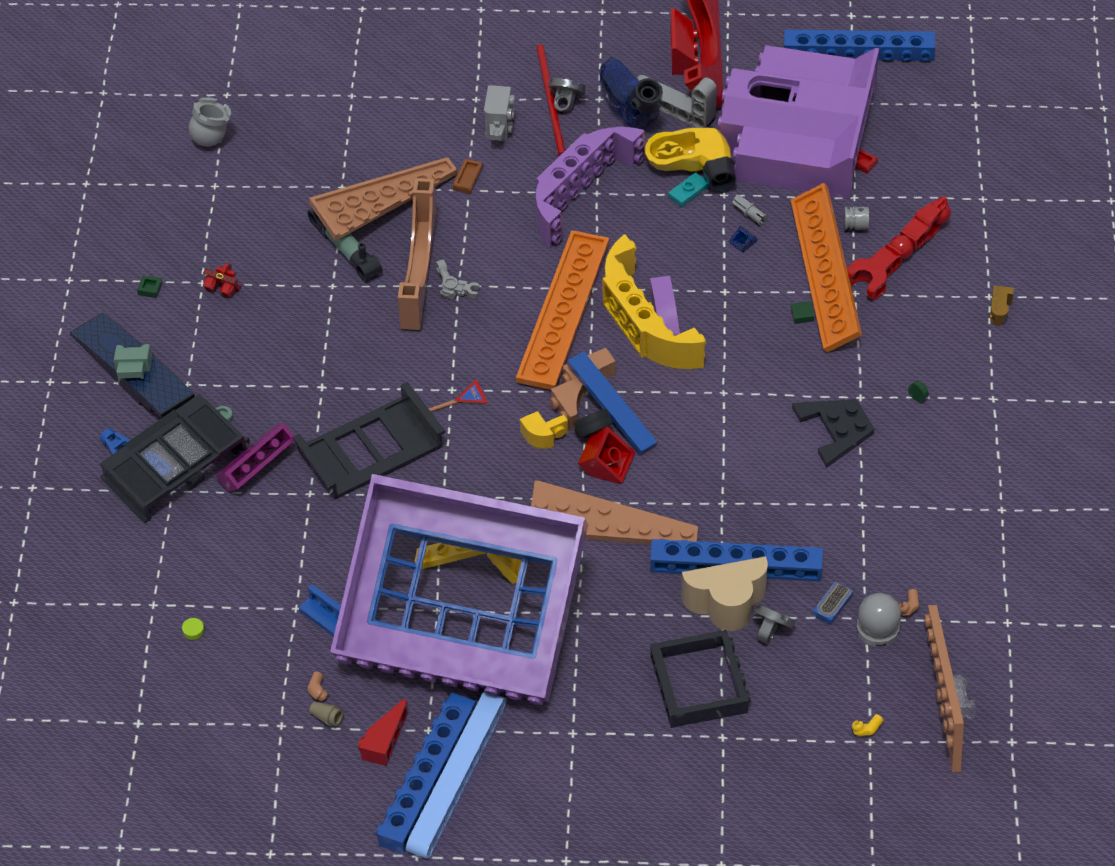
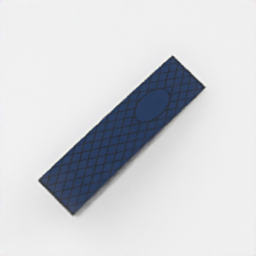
[70,312,195,418]

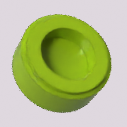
[182,618,204,640]

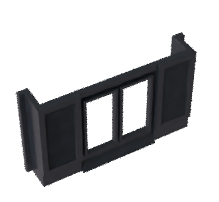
[292,382,445,499]

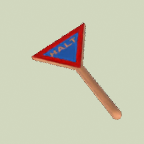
[429,379,488,412]

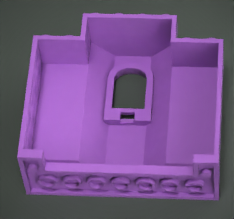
[718,45,879,198]

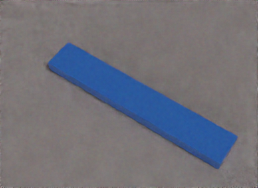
[567,352,657,455]

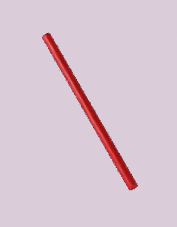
[536,44,565,156]

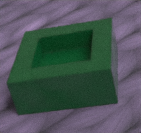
[137,275,163,298]
[790,301,814,324]

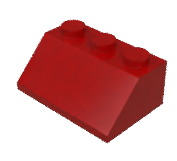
[670,8,698,75]

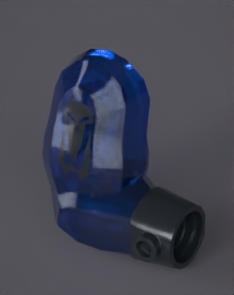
[599,57,663,129]

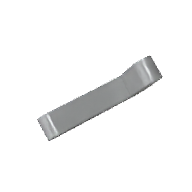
[627,75,717,128]

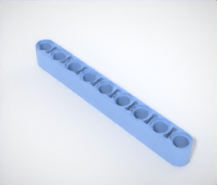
[406,691,506,859]

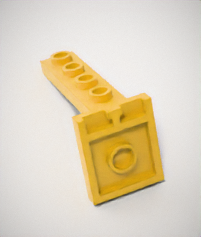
[415,543,521,584]

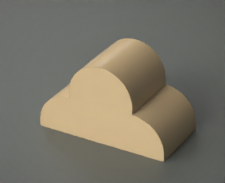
[681,556,768,631]

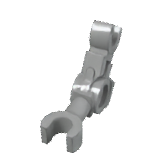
[436,259,479,300]

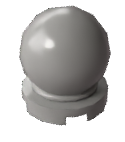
[189,97,231,147]
[857,593,901,647]

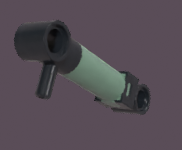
[307,209,382,282]

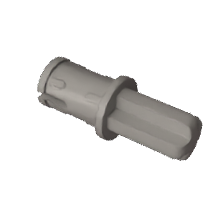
[732,195,768,225]

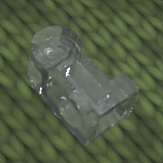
[953,675,976,719]

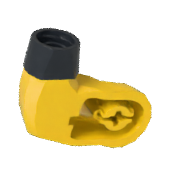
[645,128,736,191]

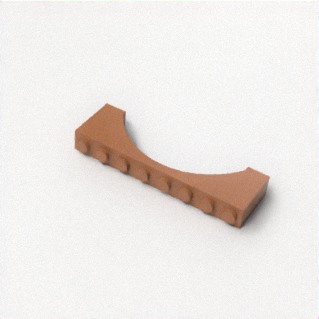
[398,178,437,330]

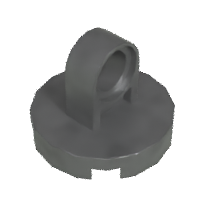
[548,78,587,113]
[753,603,796,645]

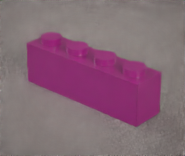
[216,422,294,492]

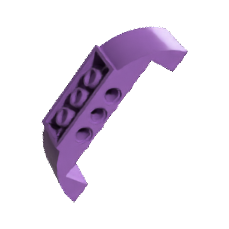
[536,127,645,249]

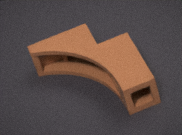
[549,348,616,430]

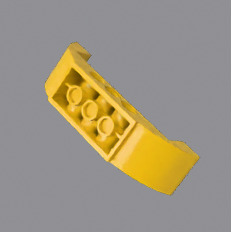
[602,234,706,369]

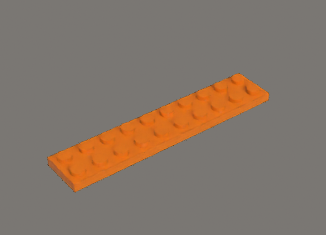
[791,183,862,353]
[516,230,609,390]

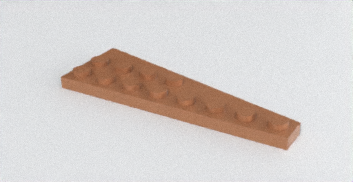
[309,157,457,240]
[531,480,698,545]
[924,605,964,772]

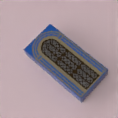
[812,582,853,625]

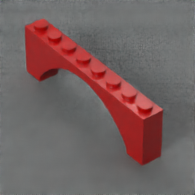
[684,0,724,108]

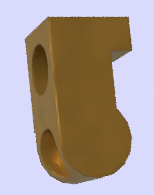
[990,285,1014,326]

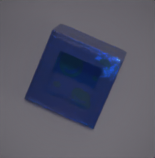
[728,226,758,252]

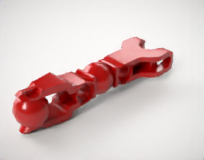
[847,196,951,301]

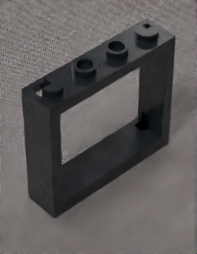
[650,630,751,728]

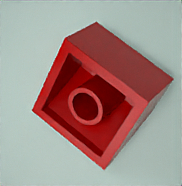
[578,426,635,484]

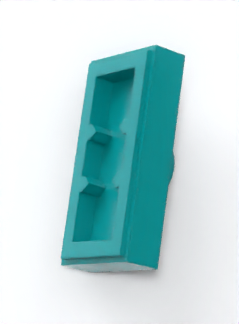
[668,172,709,207]

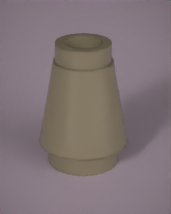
[309,702,343,727]

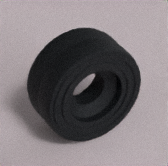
[573,408,613,438]

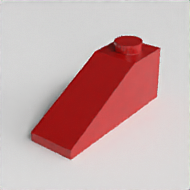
[358,699,408,766]

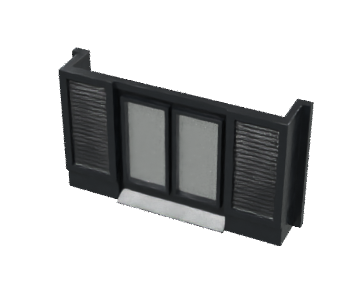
[100,394,250,524]

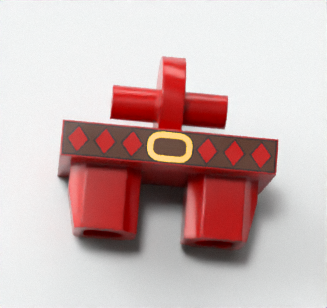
[203,263,242,298]

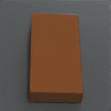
[452,159,483,194]

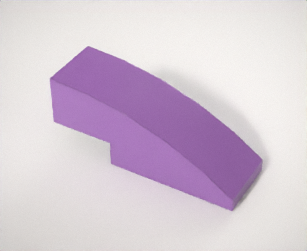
[650,276,680,336]

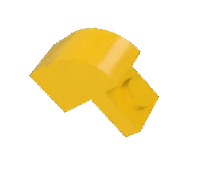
[520,411,568,449]

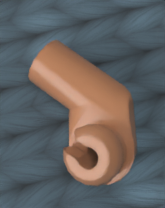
[899,589,919,616]
[307,672,328,701]

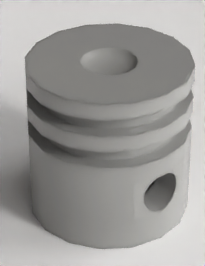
[844,207,869,230]

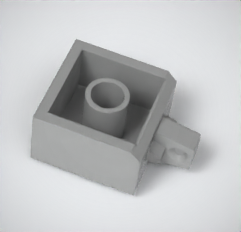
[484,85,515,141]

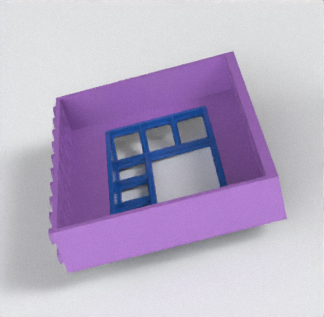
[330,474,588,705]

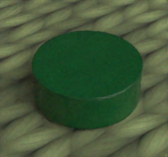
[908,381,929,402]

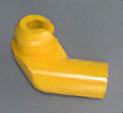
[852,714,884,736]

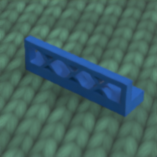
[299,584,341,637]

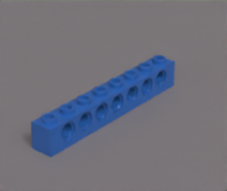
[784,30,935,61]
[650,539,823,581]
[376,693,476,855]

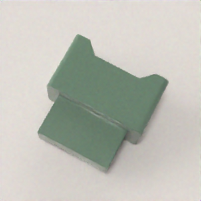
[113,344,153,380]

